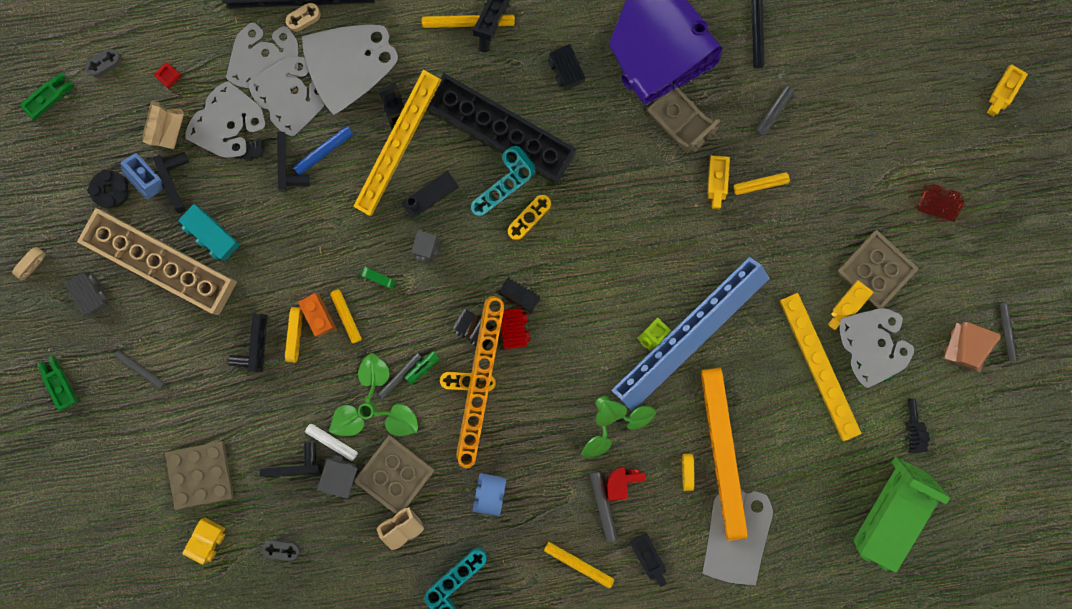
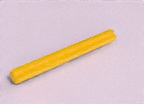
[422,14,515,28]

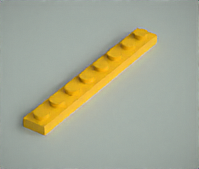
[353,70,442,216]
[779,293,862,441]

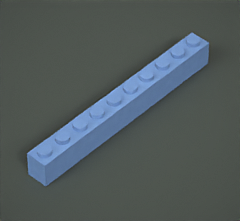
[611,257,770,412]

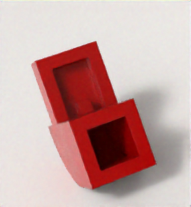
[606,466,646,501]

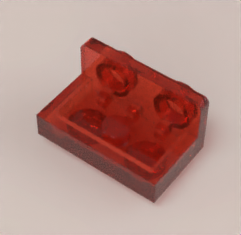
[917,184,965,222]

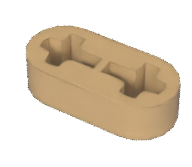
[286,3,321,32]
[12,247,46,281]

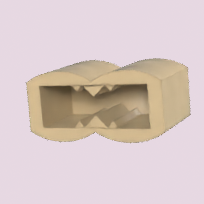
[377,508,424,550]

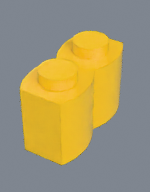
[183,517,225,565]

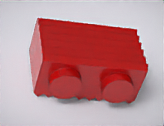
[501,308,531,350]

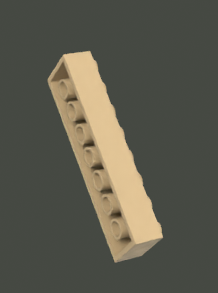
[77,208,237,315]

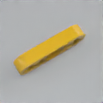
[508,195,551,241]
[285,307,303,363]
[440,372,496,392]

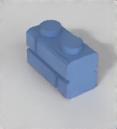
[121,153,163,199]

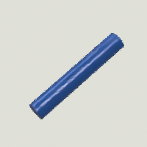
[293,126,354,175]

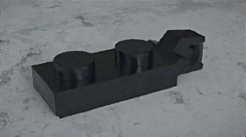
[629,532,667,587]

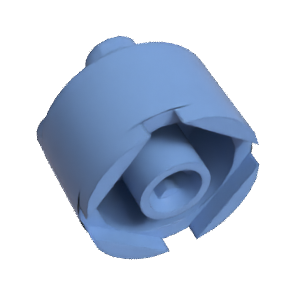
[473,473,506,516]

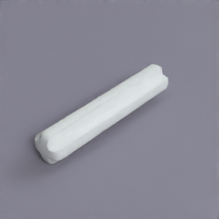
[305,424,358,461]

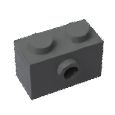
[411,230,440,264]

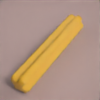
[733,173,790,195]
[330,289,362,343]

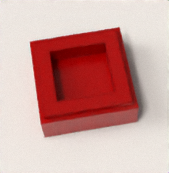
[154,62,182,89]

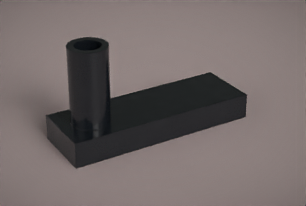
[473,0,510,52]
[277,132,310,192]
[152,152,189,213]
[401,171,459,220]
[228,313,268,372]
[260,442,322,478]

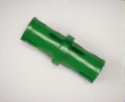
[404,350,440,385]

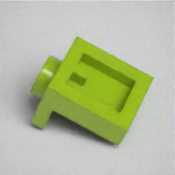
[638,317,671,351]

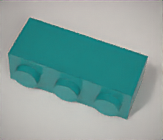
[178,204,241,261]

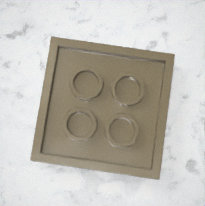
[836,230,919,309]
[353,435,435,514]
[165,441,234,510]

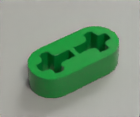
[360,267,397,290]

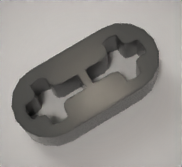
[85,49,122,77]
[262,539,301,561]

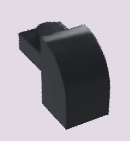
[378,83,404,130]

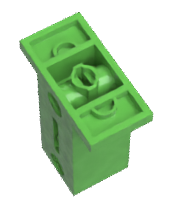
[853,456,950,573]

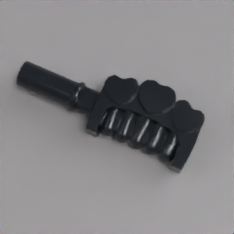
[209,139,263,161]
[905,398,930,453]

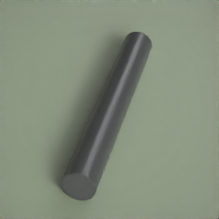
[999,303,1017,361]
[114,350,166,389]
[378,352,423,399]

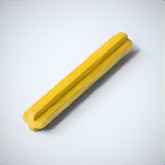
[544,542,614,588]

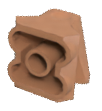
[944,322,1001,372]

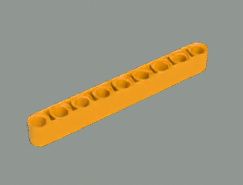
[456,296,504,468]
[701,367,748,541]

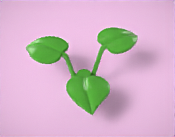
[329,353,418,436]
[581,396,657,458]

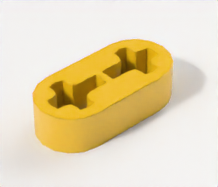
[682,454,694,491]

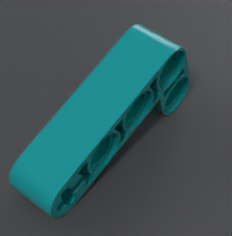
[471,146,535,216]
[424,547,487,609]

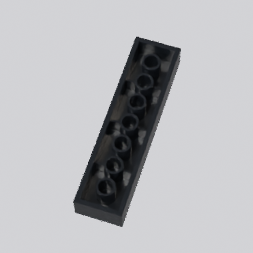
[426,73,577,186]

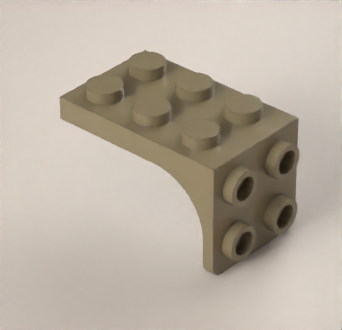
[646,88,721,154]

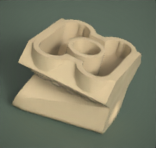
[142,101,184,149]

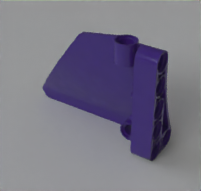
[609,0,723,105]

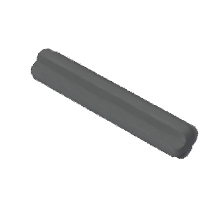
[756,86,794,136]

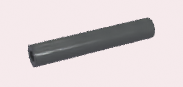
[590,471,618,542]

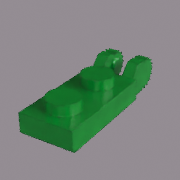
[20,73,74,121]
[37,355,78,411]

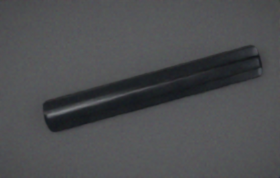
[751,0,764,68]

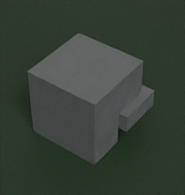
[316,453,357,499]

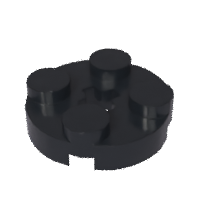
[87,169,129,208]

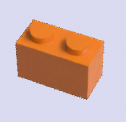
[298,293,337,337]

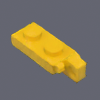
[987,64,1028,117]
[707,155,730,210]
[828,280,874,330]

